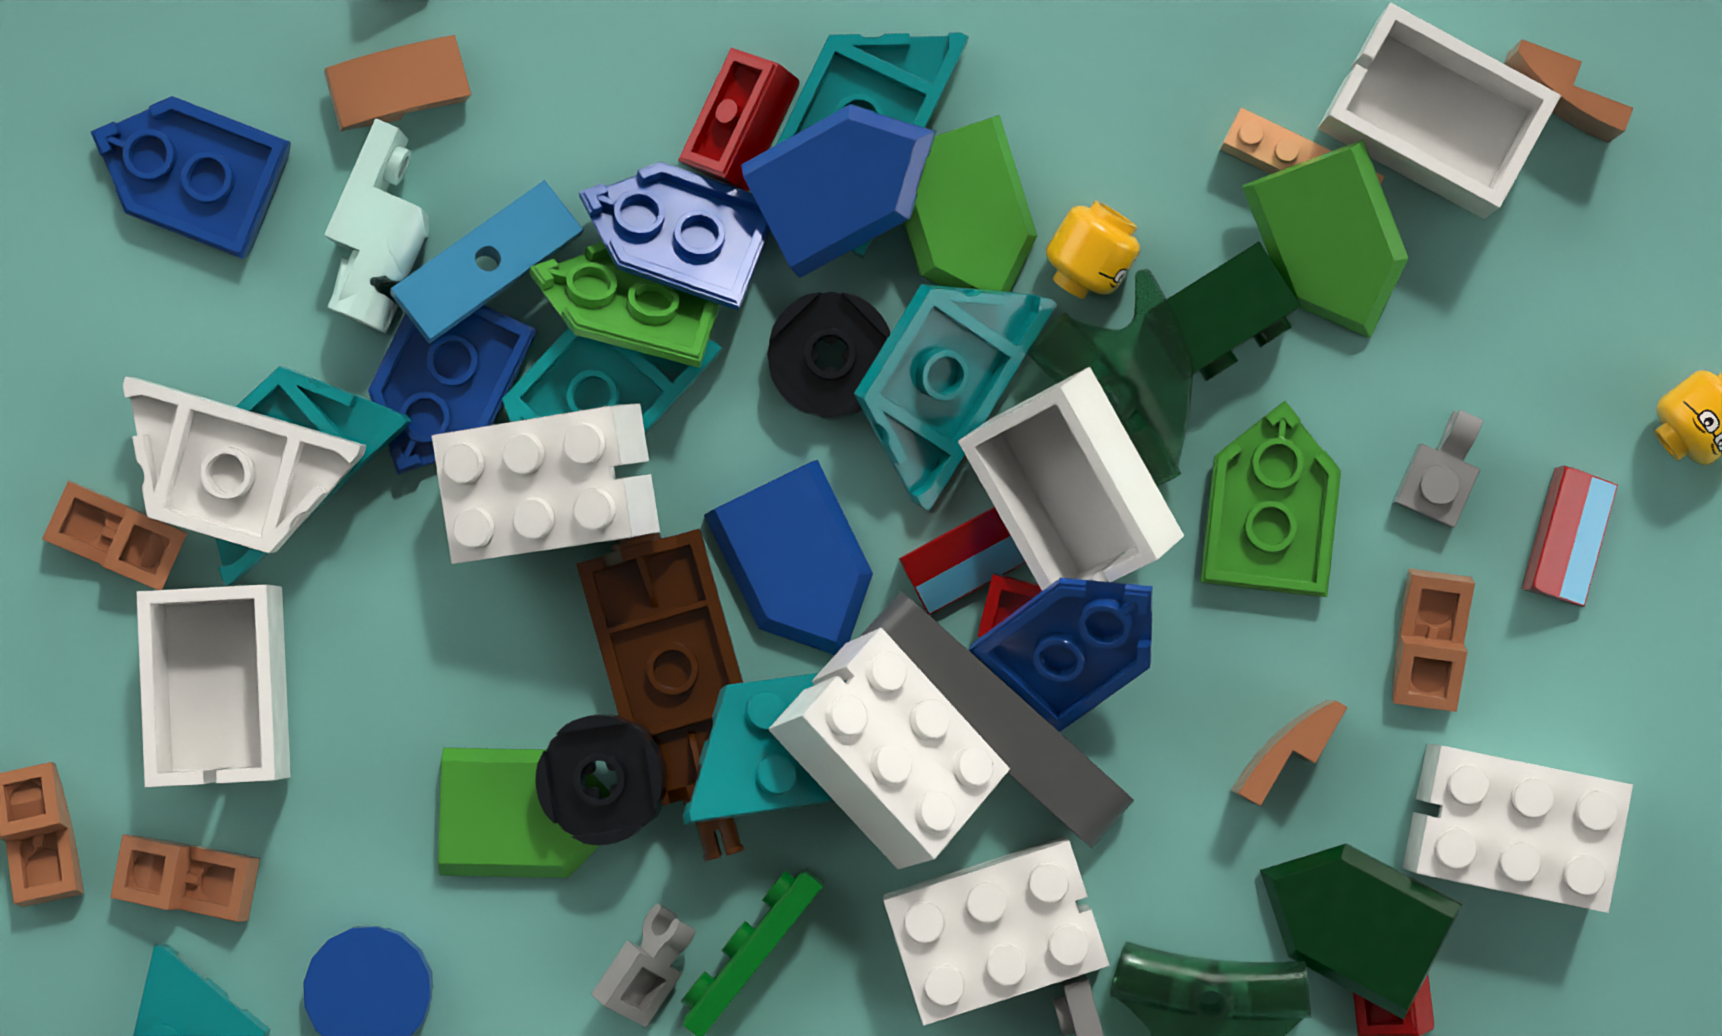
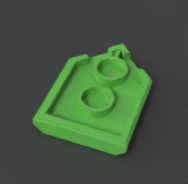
[903,115,1038,292]
[1242,139,1408,338]
[529,241,721,368]
[1200,401,1341,597]
[438,747,610,878]

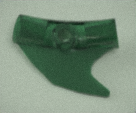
[1027,268,1194,486]
[1109,941,1311,1036]

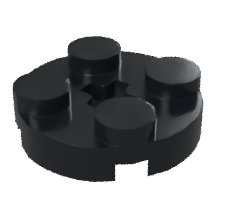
[767,292,890,420]
[535,714,668,845]

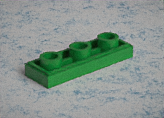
[681,868,824,1036]

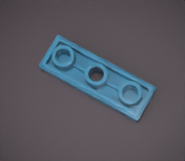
[390,180,583,344]

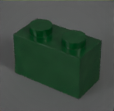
[1145,242,1300,381]

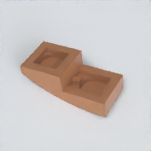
[324,35,471,131]
[1504,39,1633,143]
[42,480,188,590]
[1392,568,1475,712]
[1230,700,1347,806]
[0,762,84,908]
[110,834,260,922]

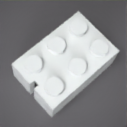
[1317,2,1561,219]
[958,367,1184,591]
[431,404,660,564]
[137,584,291,787]
[768,628,1010,869]
[1403,743,1633,913]
[883,836,1110,1026]

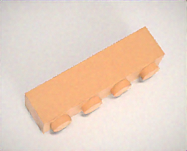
[1219,107,1385,184]

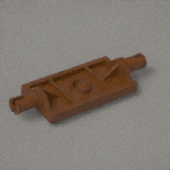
[576,529,745,861]

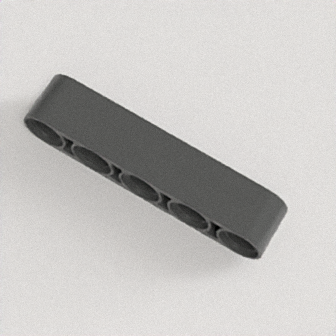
[860,591,1134,848]

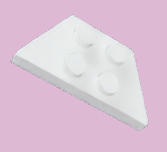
[123,377,367,553]

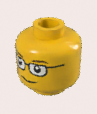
[1046,200,1141,299]
[1654,370,1722,465]

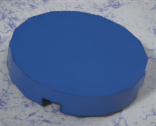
[303,925,433,1036]

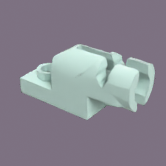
[324,118,429,333]

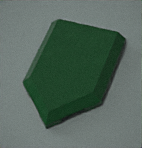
[1260,843,1463,1020]

